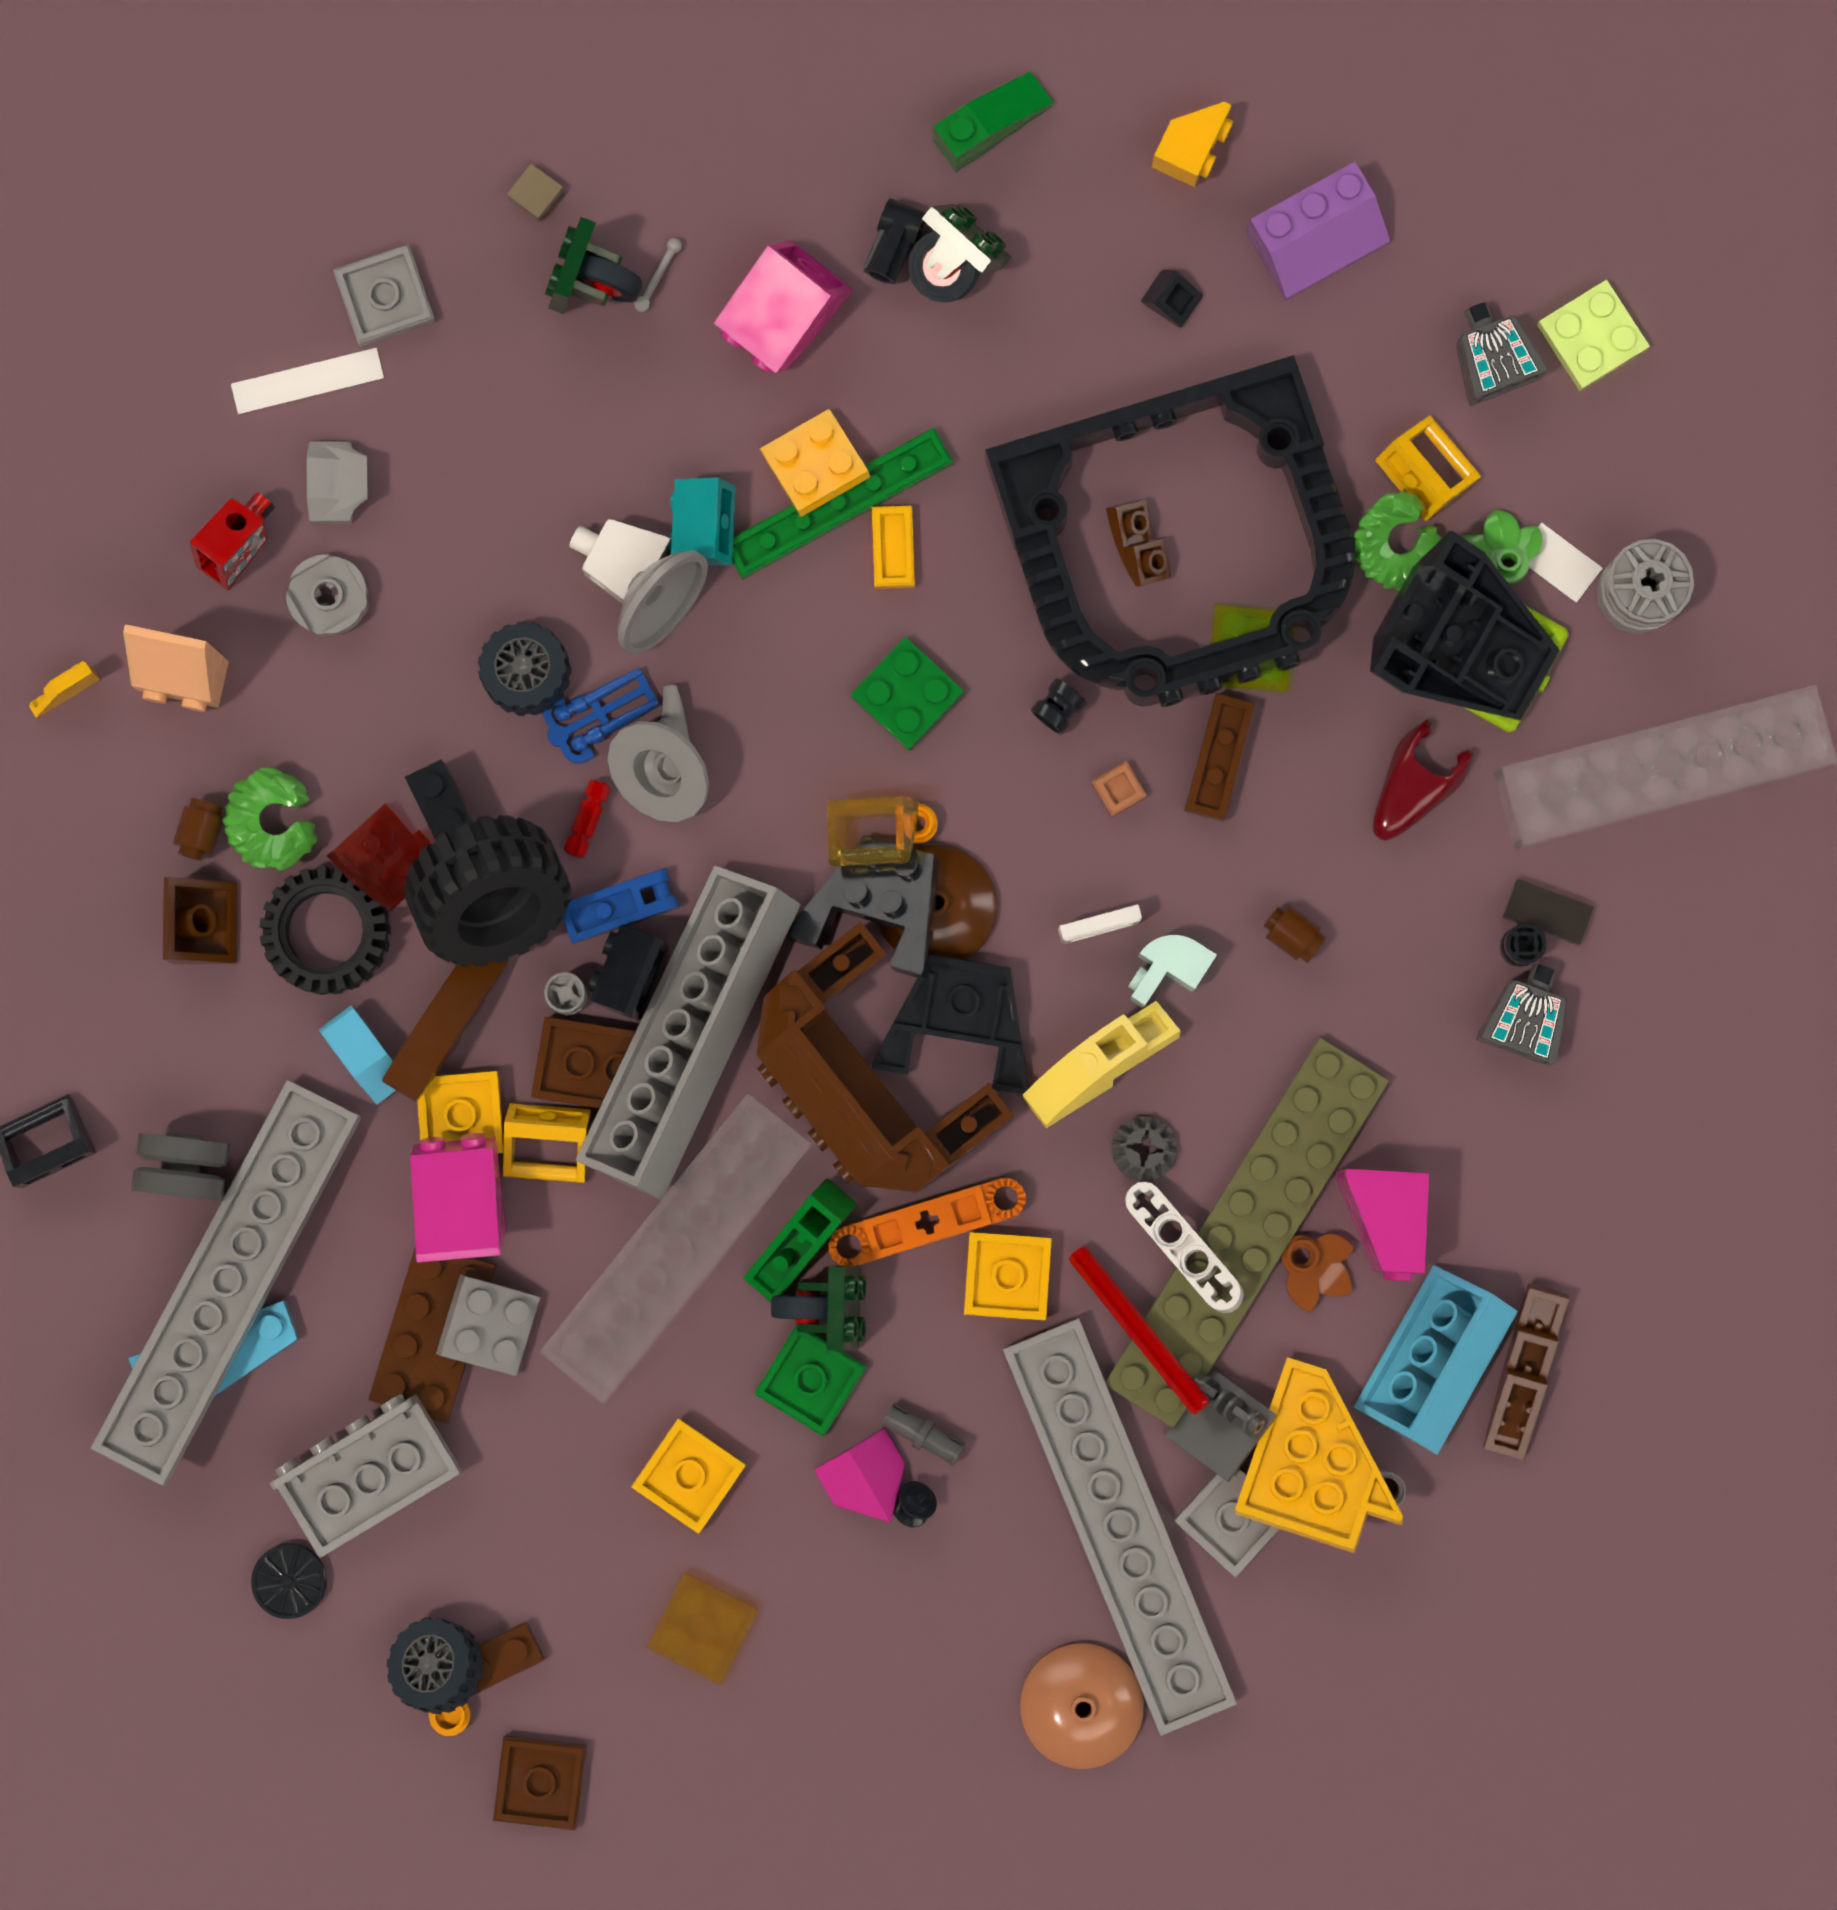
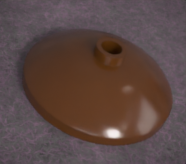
[878,845,997,959]

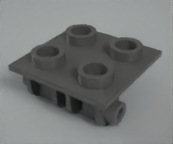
[1165,1369,1277,1482]

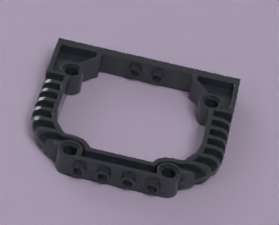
[985,355,1355,707]

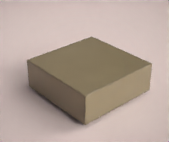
[507,164,564,222]

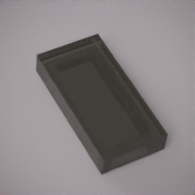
[1502,879,1594,946]

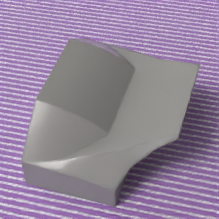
[307,441,368,524]

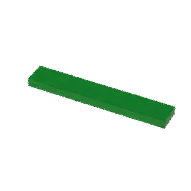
[732,427,953,580]

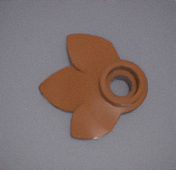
[1281,1234,1354,1312]

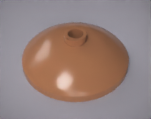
[1020,1643,1144,1769]

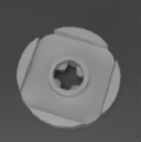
[286,554,369,637]

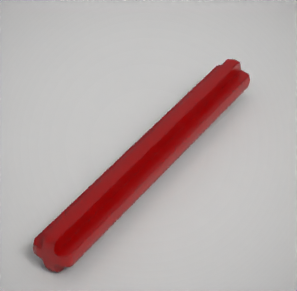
[1069,1246,1210,1415]

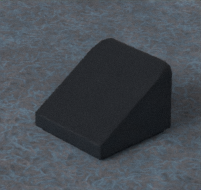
[1141,270,1203,328]

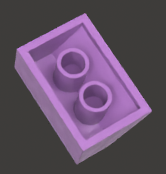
[1246,161,1390,301]

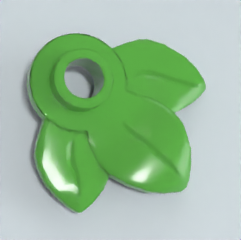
[1462,509,1543,585]

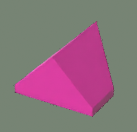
[814,1428,905,1523]

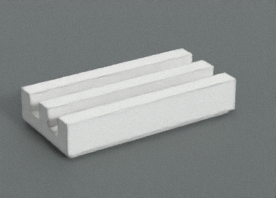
[1058,904,1142,944]

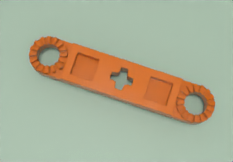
[828,1178,1026,1267]

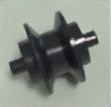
[893,1481,937,1528]

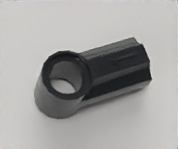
[864,198,927,285]

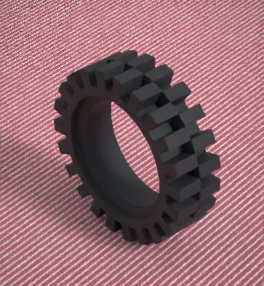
[259,866,391,995]

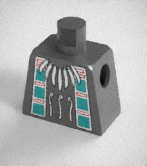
[1456,302,1547,407]
[1476,964,1567,1066]

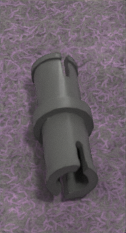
[881,1403,966,1466]

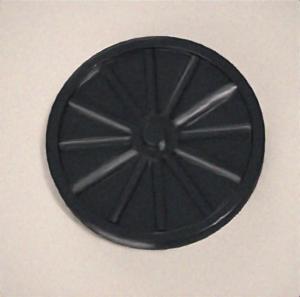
[251,1544,327,1619]

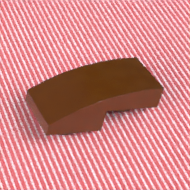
[1106,499,1171,587]

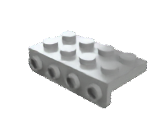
[269,1393,463,1558]

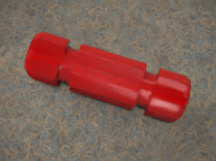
[564,779,610,858]

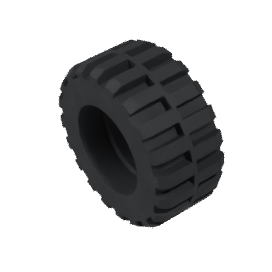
[404,815,571,967]

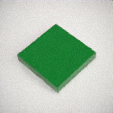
[754,1324,867,1437]

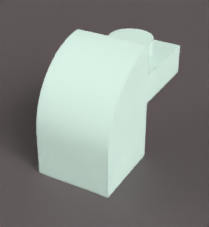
[1128,935,1217,1008]

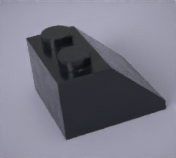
[587,925,669,1021]

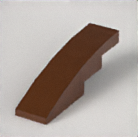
[382,960,509,1103]
[1483,1283,1569,1460]

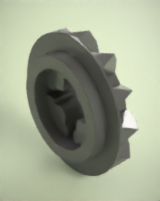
[1112,1116,1177,1182]

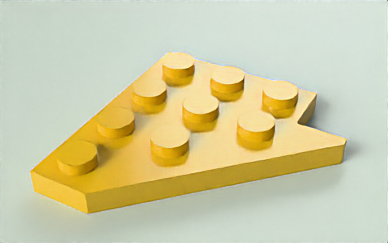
[1234,1357,1403,1554]

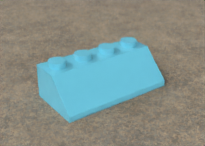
[1354,1265,1518,1455]

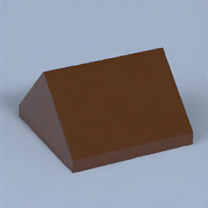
[163,877,237,964]

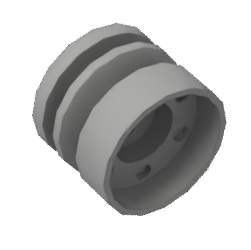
[1596,539,1694,635]

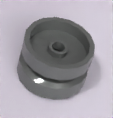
[131,1132,230,1201]

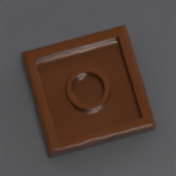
[493,1736,587,1830]

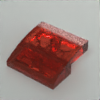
[327,803,432,911]

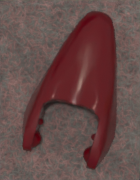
[1373,720,1474,841]

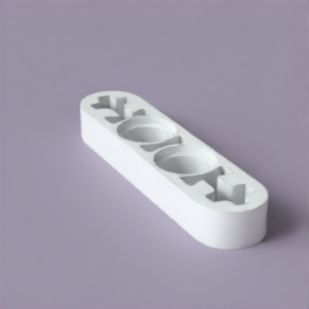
[1125,1182,1244,1313]

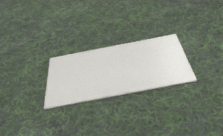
[1529,522,1602,603]

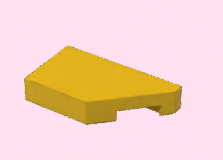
[29,661,101,719]

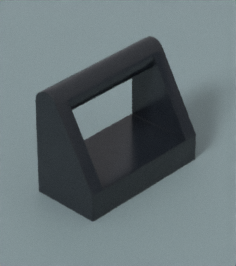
[0,1094,97,1188]

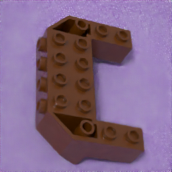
[756,922,1014,1193]

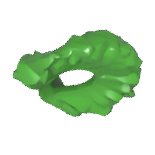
[1353,491,1442,592]
[222,767,317,871]

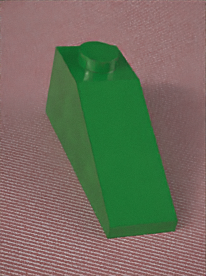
[933,71,1053,172]
[743,1178,858,1302]

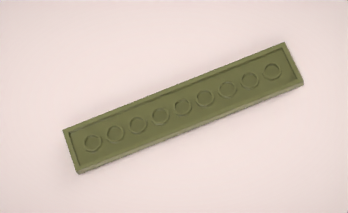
[1105,1038,1389,1428]

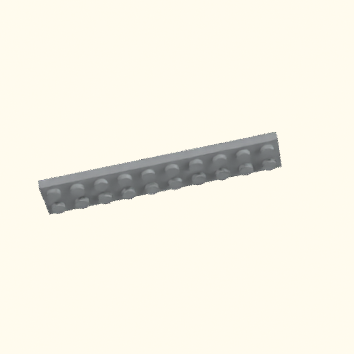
[90,1080,362,1487]
[1003,1318,1237,1736]

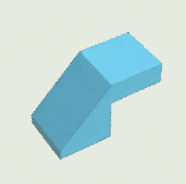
[319,1005,396,1105]

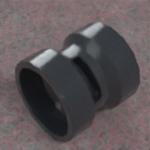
[1031,678,1087,735]
[1499,923,1547,967]

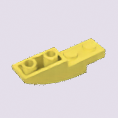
[1023,1001,1180,1128]

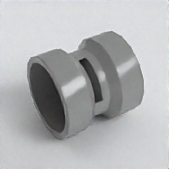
[544,972,589,1016]

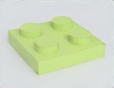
[1537,280,1650,391]

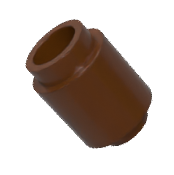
[173,798,223,861]
[1264,905,1326,963]

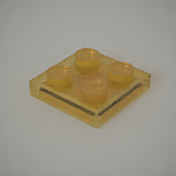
[647,1572,758,1685]

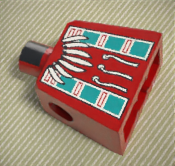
[189,492,275,591]

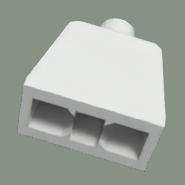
[569,519,671,603]

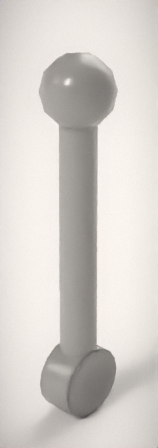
[634,237,682,313]

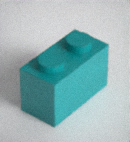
[668,477,736,566]

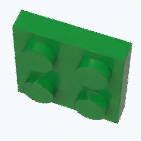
[850,637,964,752]

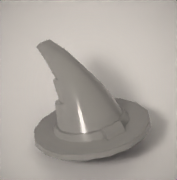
[607,684,710,822]

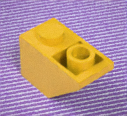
[1152,102,1234,187]

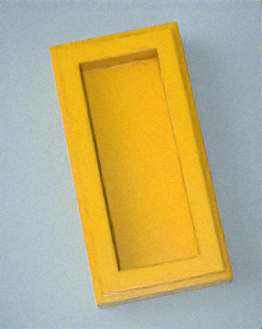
[872,506,915,589]

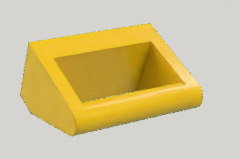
[1375,415,1482,522]
[503,1103,591,1183]

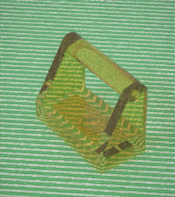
[827,796,918,866]

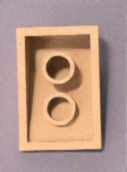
[123,624,229,712]

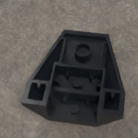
[1370,531,1560,720]

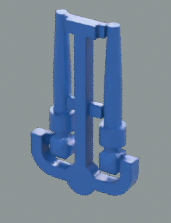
[543,667,660,764]

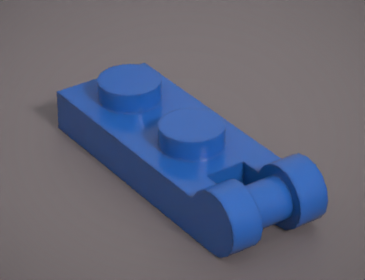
[562,868,680,945]

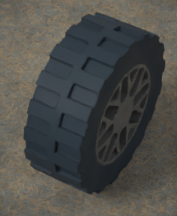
[478,622,571,716]
[386,1618,484,1714]

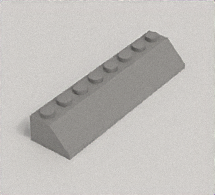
[575,865,801,1200]

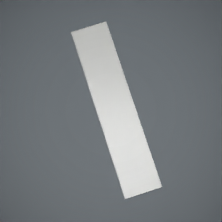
[231,348,384,414]

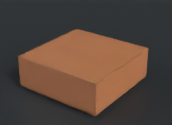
[1091,761,1147,817]

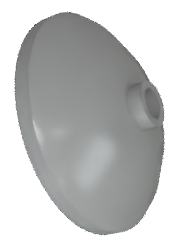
[617,550,708,655]

